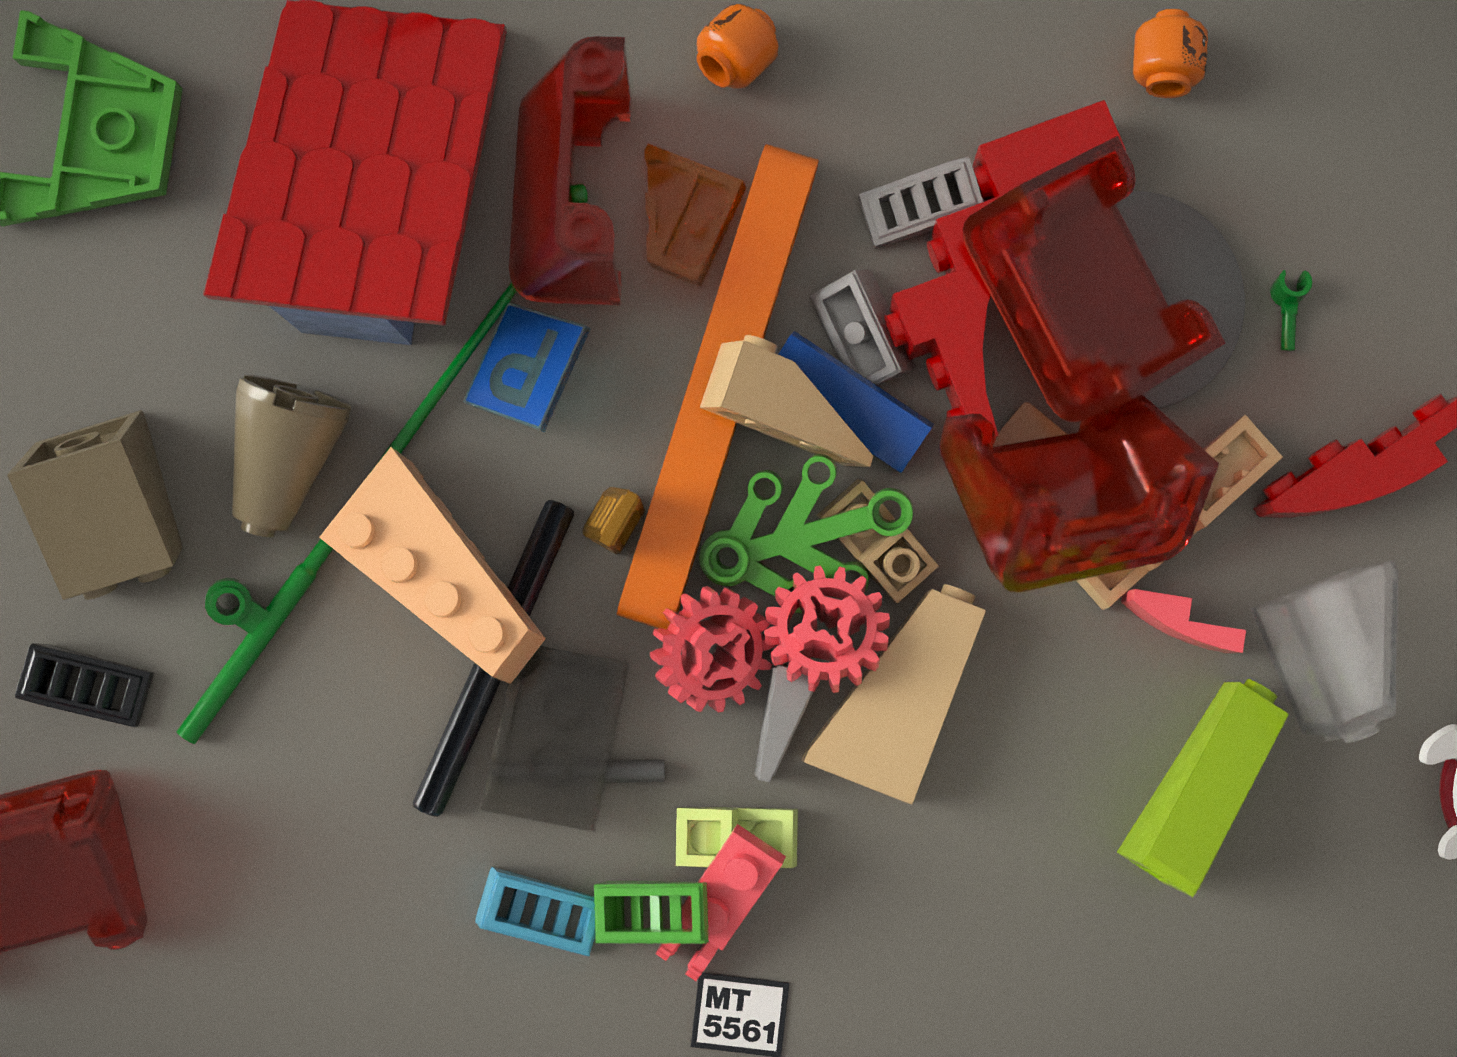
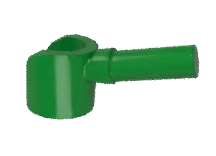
[1270,270,1313,351]

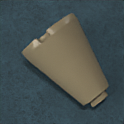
[232,375,351,537]

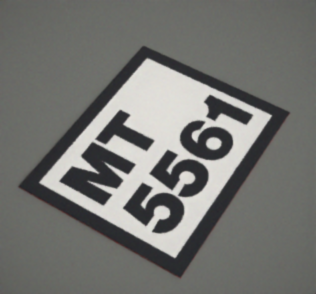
[691,973,789,1057]

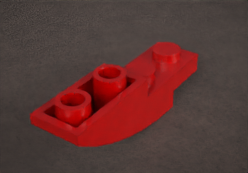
[1253,394,1457,518]

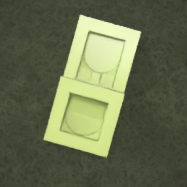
[676,807,798,868]

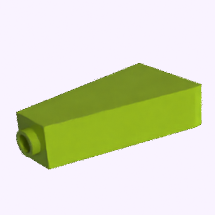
[1117,679,1289,897]

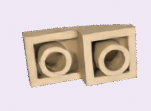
[816,479,939,603]

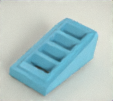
[475,867,595,956]

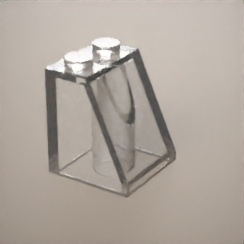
[1250,560,1398,743]

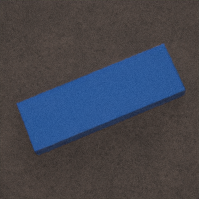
[778,331,934,473]

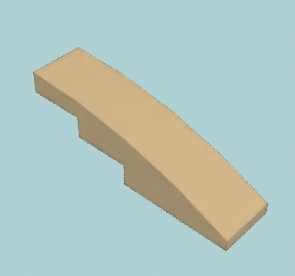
[1066,415,1283,610]

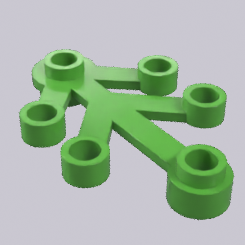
[699,454,913,613]

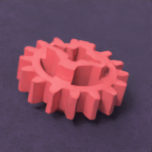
[764,566,890,693]
[650,586,775,713]

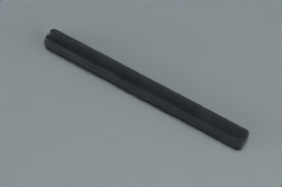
[413,500,574,817]

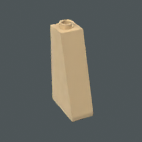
[802,584,986,805]

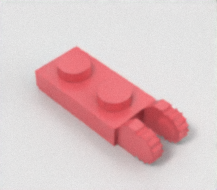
[655,824,786,981]

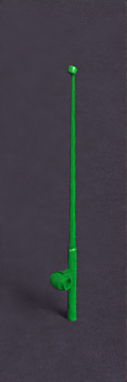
[176,183,588,744]

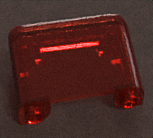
[509,36,632,305]
[963,136,1226,422]
[939,387,1219,593]
[0,770,148,953]

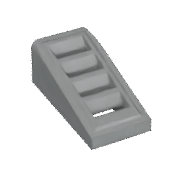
[858,156,983,249]
[754,665,813,782]

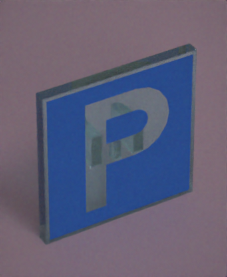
[463,302,591,433]

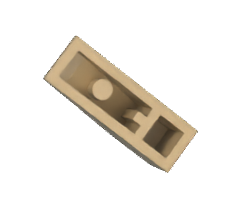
[700,335,874,467]

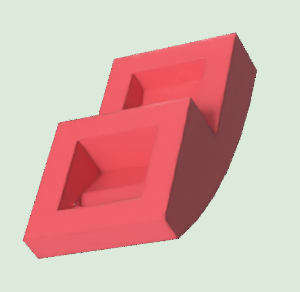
[1121,589,1246,653]

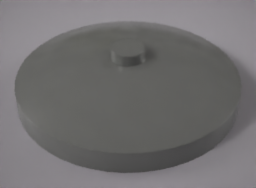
[1019,191,1245,414]

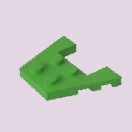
[0,10,183,227]

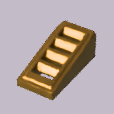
[582,487,645,555]

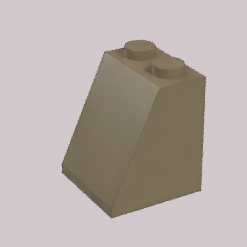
[7,410,183,600]

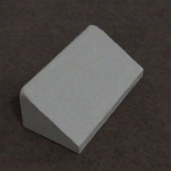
[810,270,916,386]

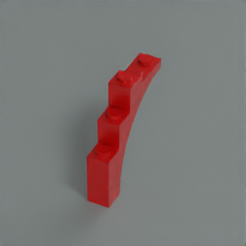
[884,100,1126,454]

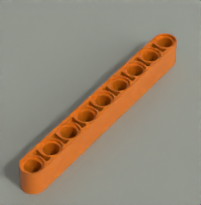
[617,144,819,629]

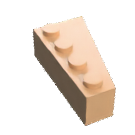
[319,447,546,684]

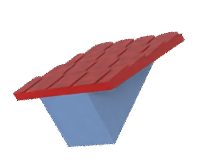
[203,0,507,345]

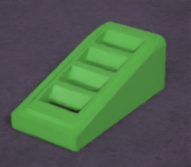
[594,881,709,944]

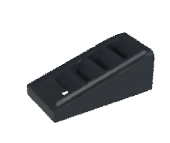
[15,643,154,727]

